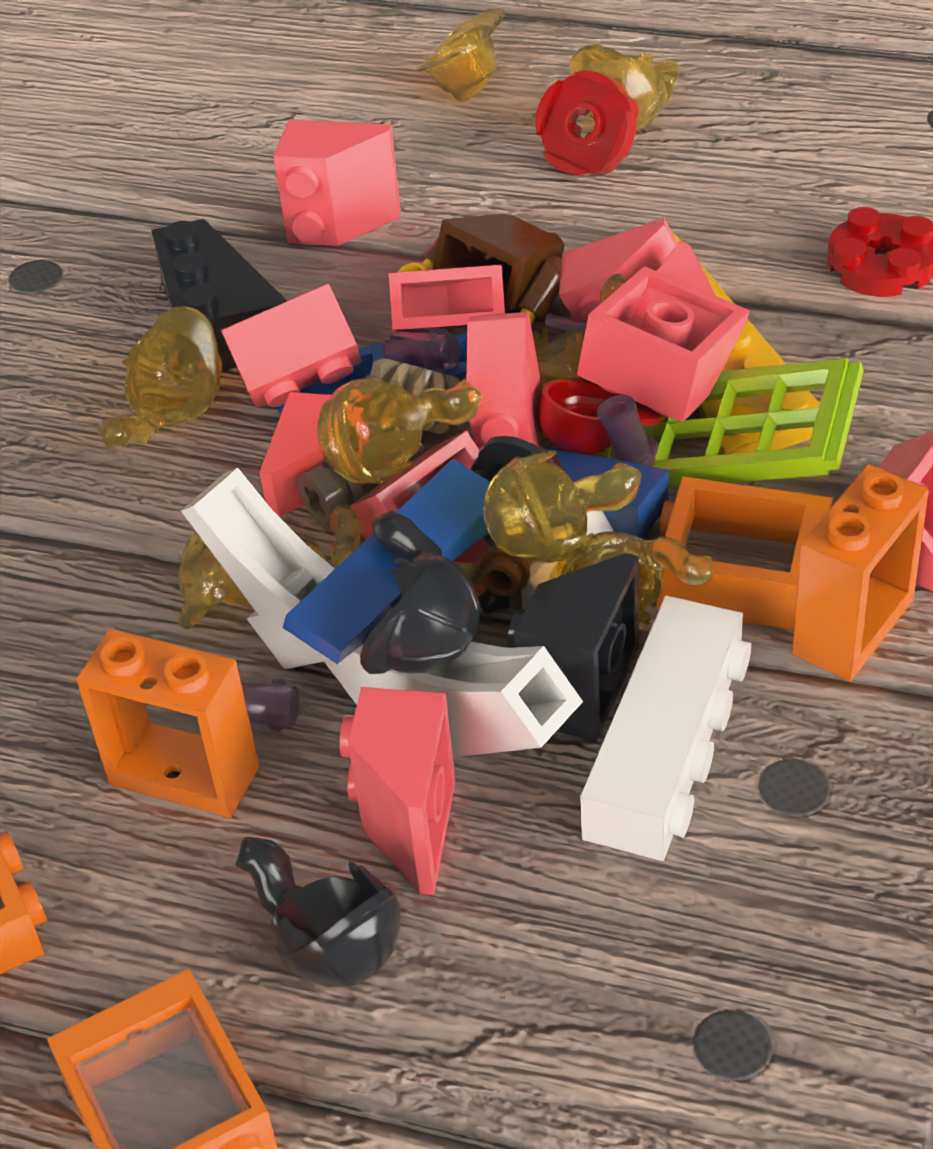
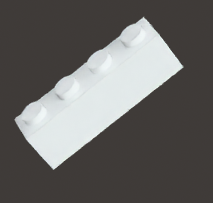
[580,595,751,861]

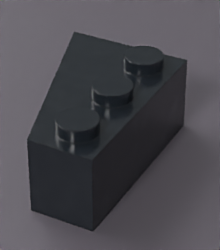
[151,219,287,379]

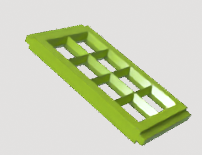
[592,358,864,488]

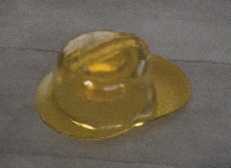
[417,7,504,102]

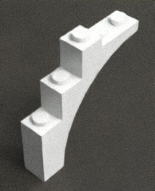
[181,468,583,757]

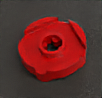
[535,70,639,176]
[827,207,933,297]

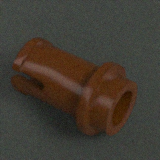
[479,517,547,596]

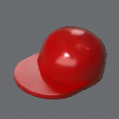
[537,378,666,456]

